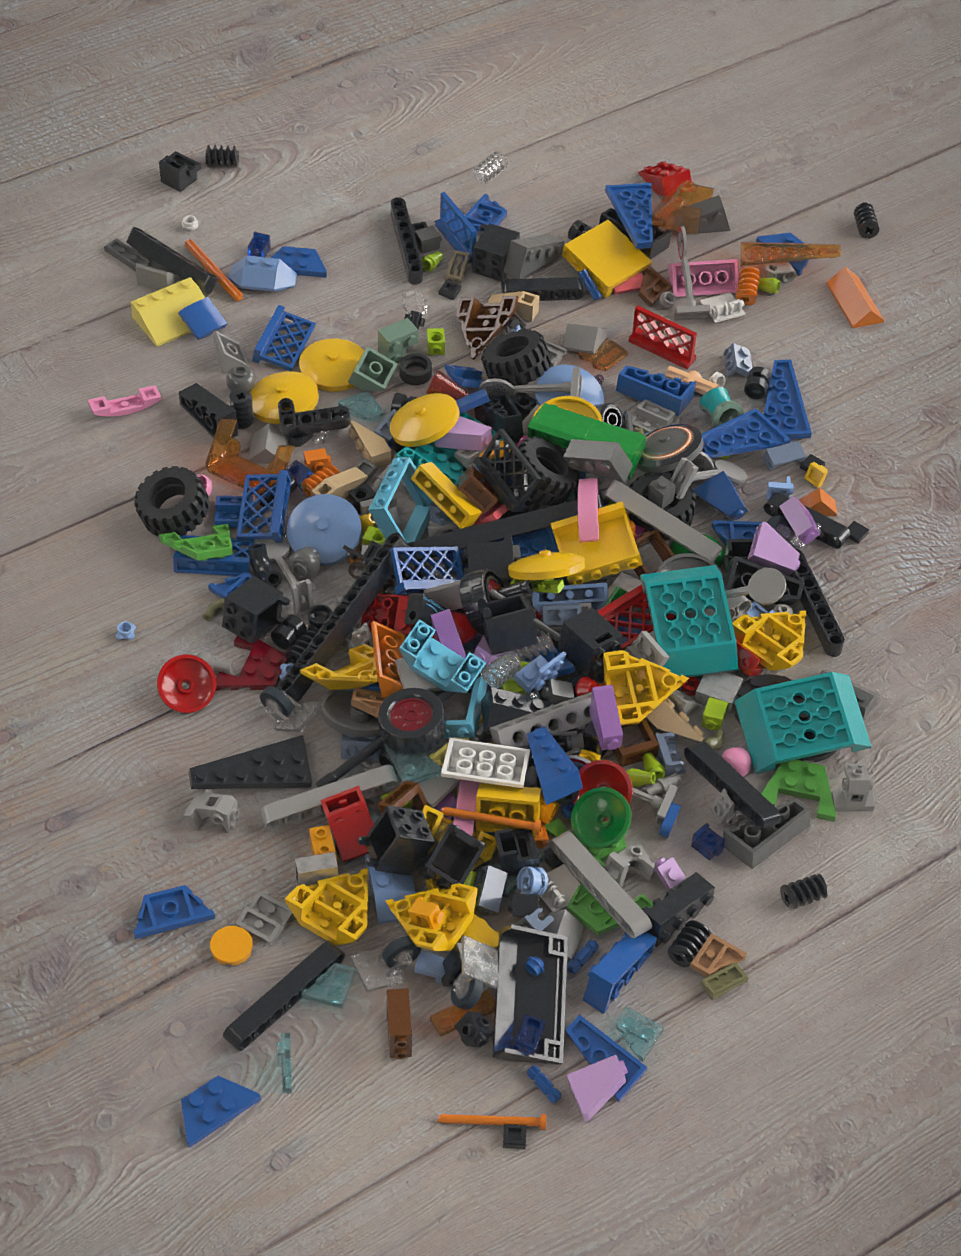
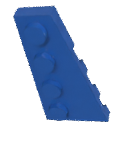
[565,1014,647,1102]

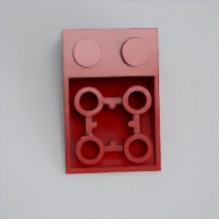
[638,161,693,197]
[360,594,412,636]
[320,786,374,862]

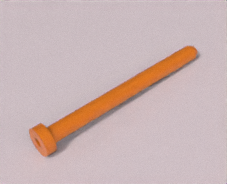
[441,807,541,834]
[438,1114,546,1130]

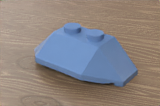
[228,256,297,292]
[532,583,608,614]
[364,853,416,924]

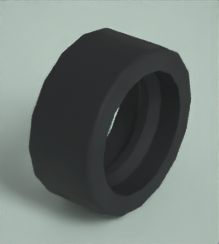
[399,353,432,385]

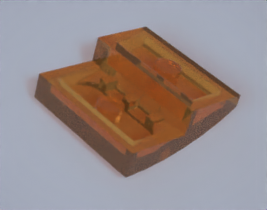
[578,338,628,372]

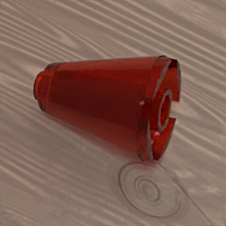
[426,370,471,400]

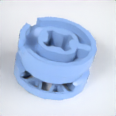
[517,867,548,897]

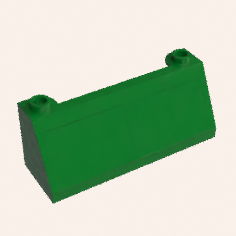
[528,403,646,480]

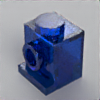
[248,232,271,257]
[286,460,313,492]
[691,823,725,861]

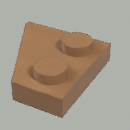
[351,688,387,718]
[690,933,747,977]

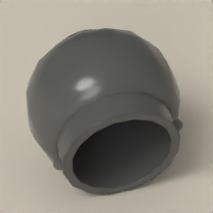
[226,365,256,392]
[288,547,321,580]

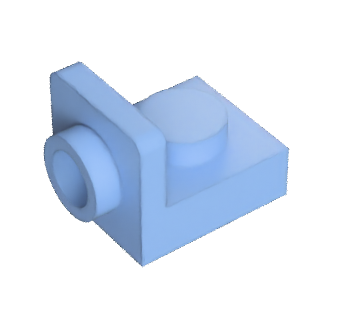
[766,476,794,500]

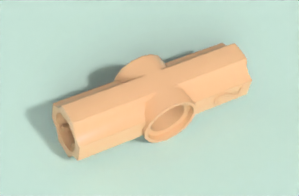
[665,366,718,395]

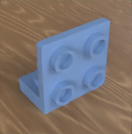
[513,652,566,694]

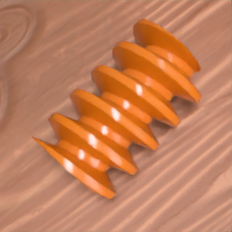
[735,267,760,305]
[301,464,340,497]

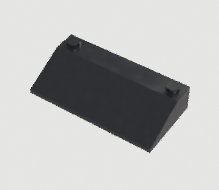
[492,924,568,1064]

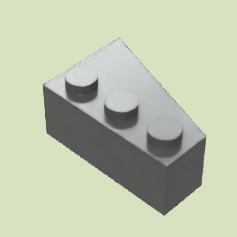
[672,195,730,235]
[563,439,633,483]

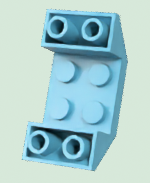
[399,620,486,693]

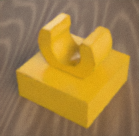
[804,462,828,488]

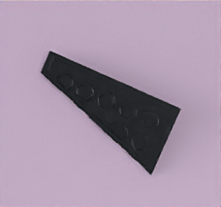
[189,735,312,789]

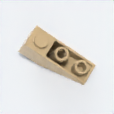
[487,291,540,322]
[348,420,391,467]
[312,467,368,499]
[646,698,705,741]

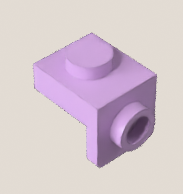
[653,857,686,890]

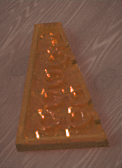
[740,242,841,266]

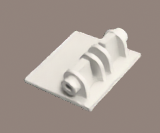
[700,292,746,323]
[540,864,580,913]

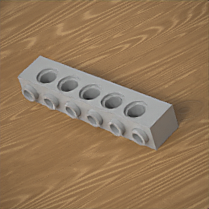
[490,692,592,748]

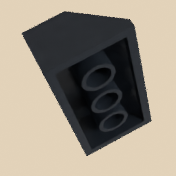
[480,687,559,743]

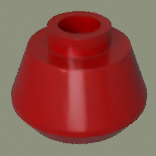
[575,676,600,697]

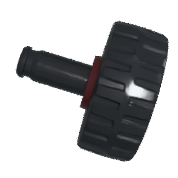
[460,568,533,635]
[378,688,447,759]

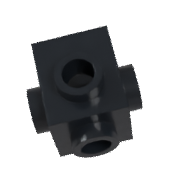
[455,1011,494,1047]

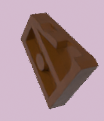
[638,265,672,306]

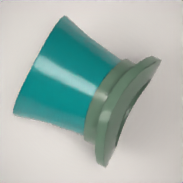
[699,387,744,428]

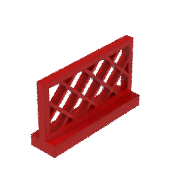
[628,305,697,369]
[597,584,676,651]

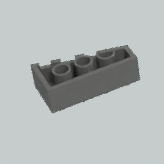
[503,234,565,279]
[723,798,811,869]

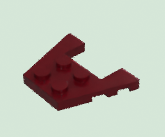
[216,636,288,690]

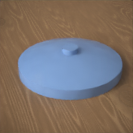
[534,365,604,406]
[287,494,362,566]

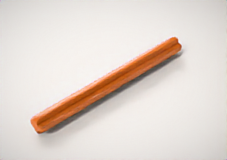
[185,239,243,302]

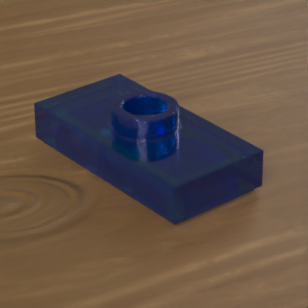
[513,1014,546,1056]

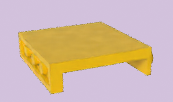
[562,220,652,298]
[551,501,643,585]

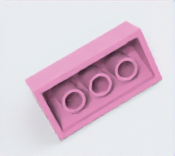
[668,259,739,297]

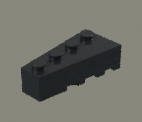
[599,208,672,259]
[179,383,238,445]
[474,393,524,439]
[723,556,805,605]
[642,872,715,948]

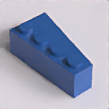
[616,365,696,416]
[527,726,583,805]
[583,932,657,1014]

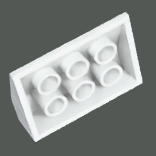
[441,738,530,788]

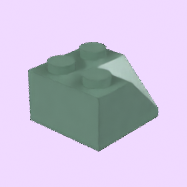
[378,318,418,364]
[348,346,398,391]

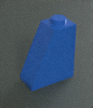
[693,471,748,521]

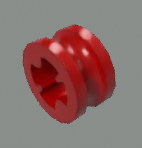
[682,677,700,696]

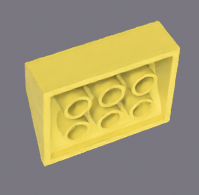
[130,277,205,347]

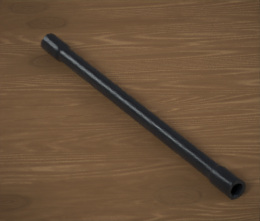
[316,673,481,787]

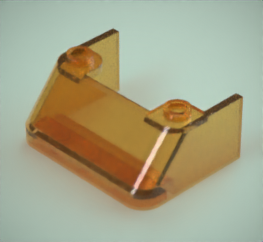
[652,181,714,235]
[205,419,294,494]

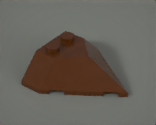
[456,296,519,360]

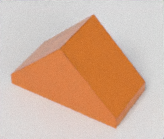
[799,488,837,516]

